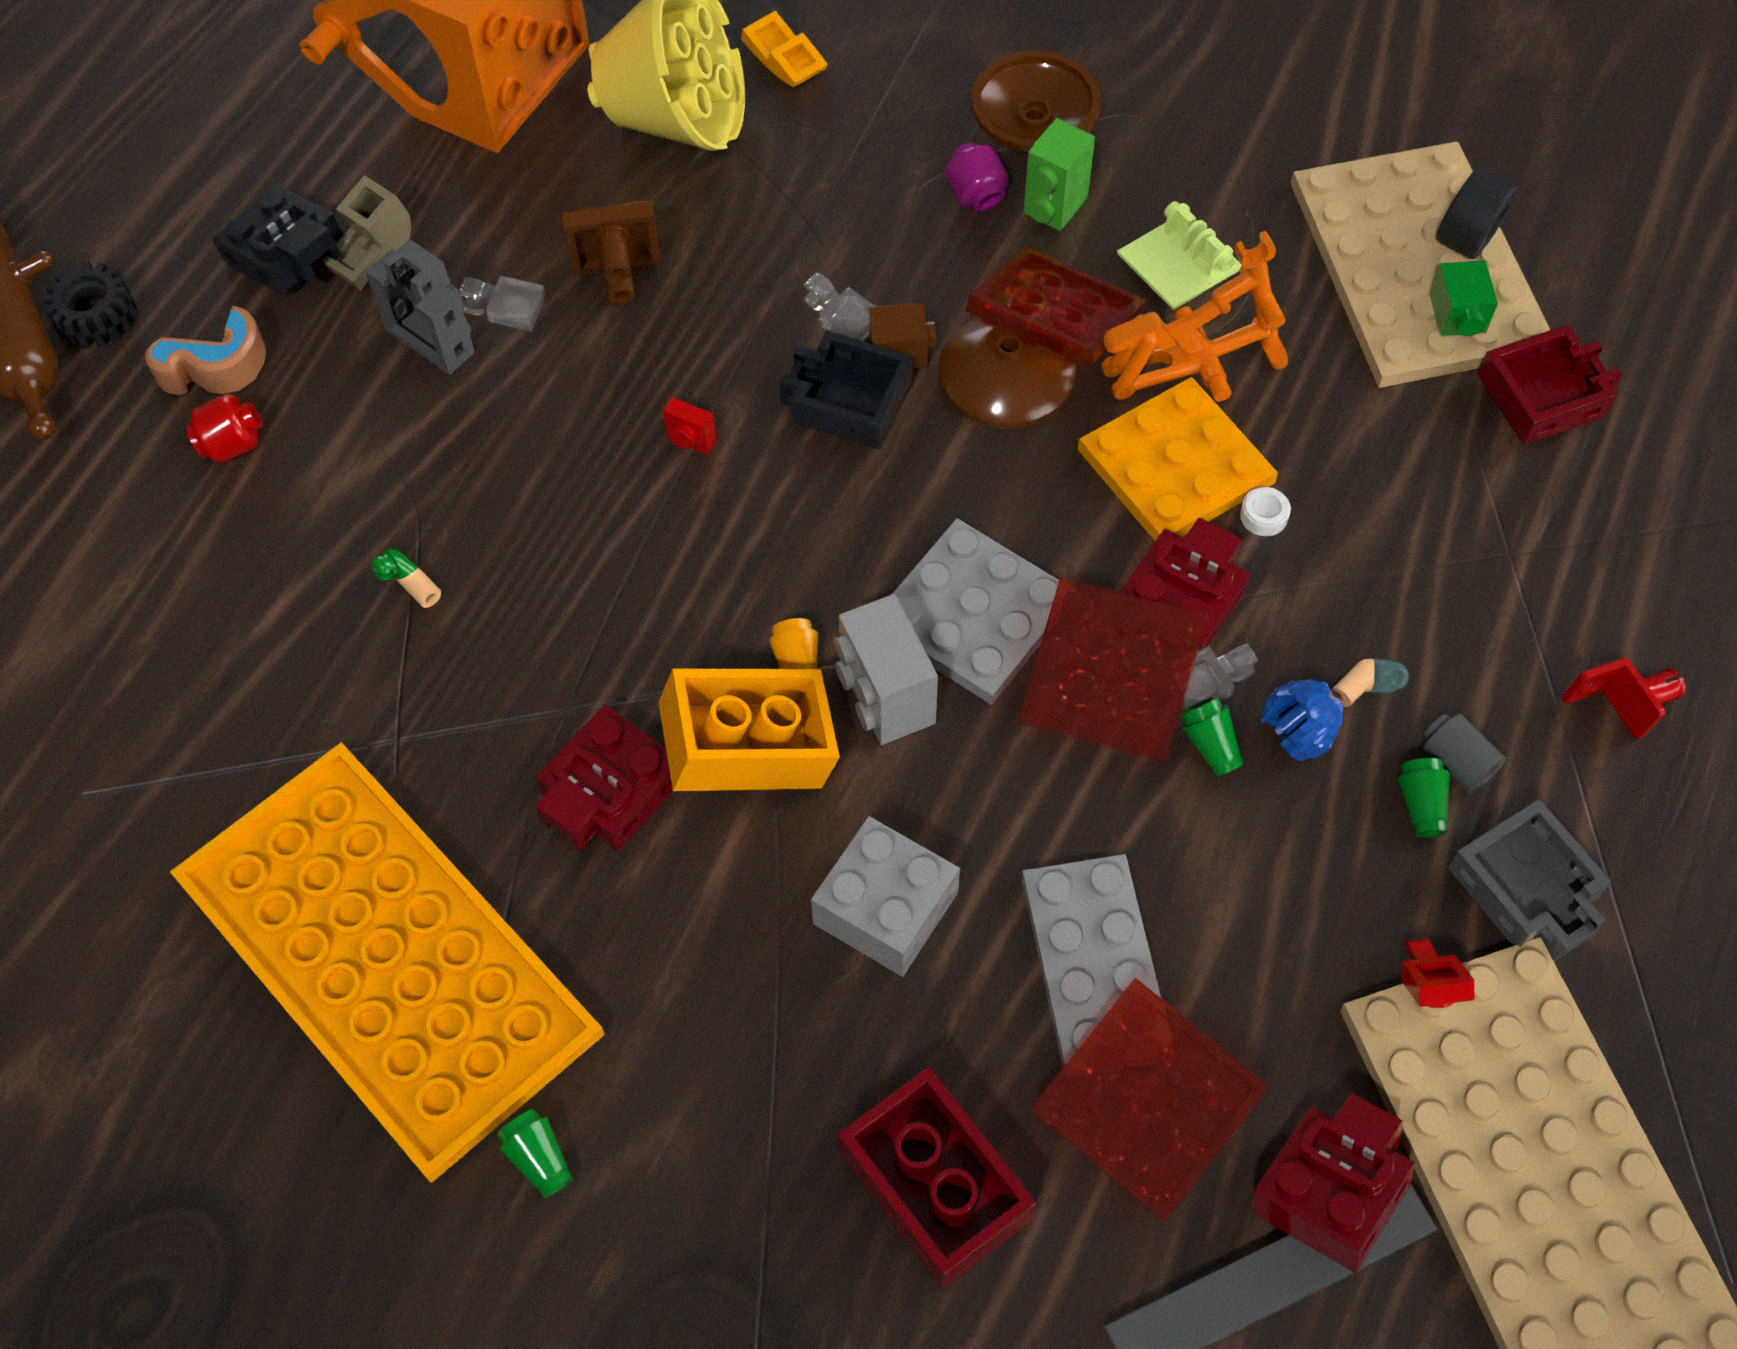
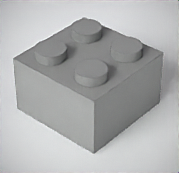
[834,594,938,745]
[811,816,960,977]

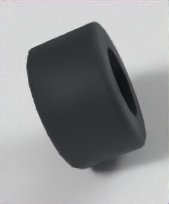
[1436,168,1518,259]

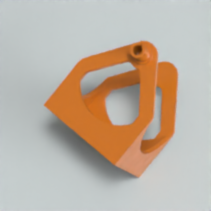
[299,0,590,154]

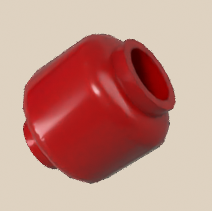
[186,394,263,463]

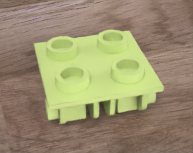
[1117,201,1242,310]

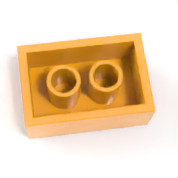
[658,669,840,791]

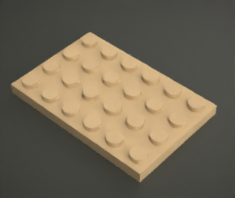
[1291,141,1551,388]

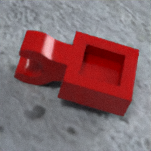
[1401,938,1475,1008]

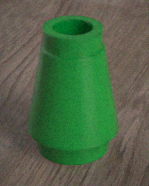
[1180,696,1243,776]
[1397,758,1450,838]
[497,1109,573,1198]

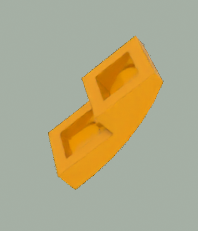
[741,11,828,88]

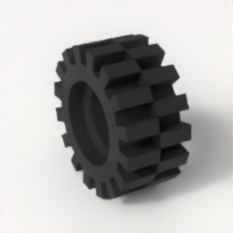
[43,262,137,348]

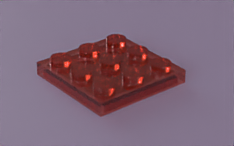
[965,246,1146,368]
[1018,578,1207,763]
[1030,977,1269,1222]

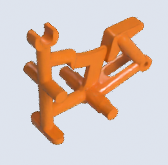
[1101,231,1288,402]

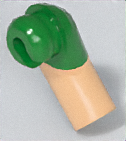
[371,549,441,608]

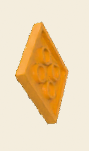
[1078,377,1278,541]

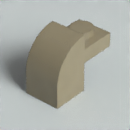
[322,175,411,291]

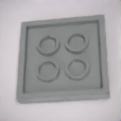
[892,518,1077,705]

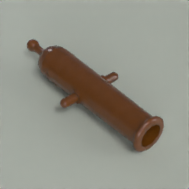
[0,217,59,440]

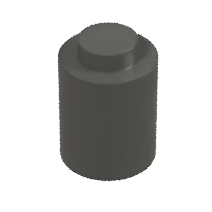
[1423,714,1506,794]

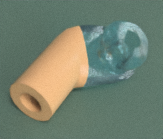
[1331,659,1409,707]

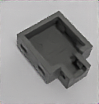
[365,239,475,375]
[1448,799,1612,962]

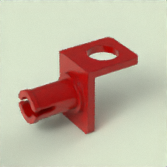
[1561,657,1686,739]

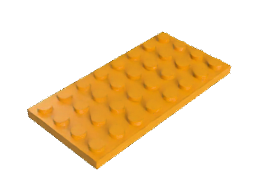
[170,742,605,1183]

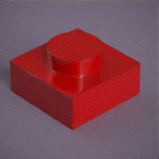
[663,397,717,455]

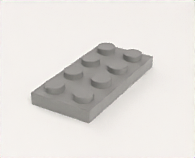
[1021,854,1175,1079]

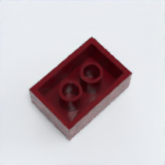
[837,1067,1037,1290]

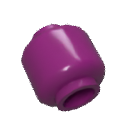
[945,143,1009,212]

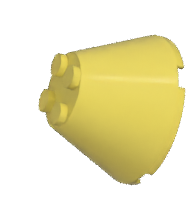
[588,0,745,151]

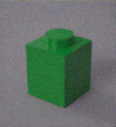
[1429,260,1498,336]

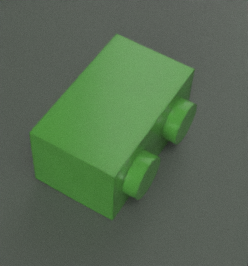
[1023,118,1095,231]

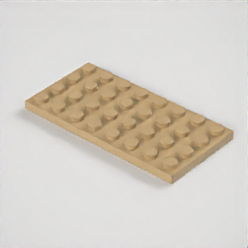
[1340,937,1737,1349]

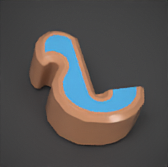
[145,306,266,395]

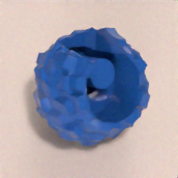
[1261,679,1344,761]

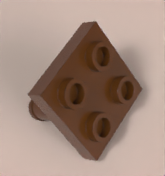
[561,200,662,304]

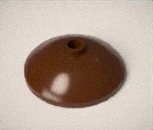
[971,50,1101,152]
[939,313,1076,429]

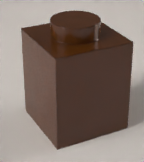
[869,303,936,369]

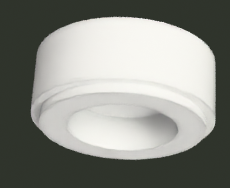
[1240,487,1291,536]

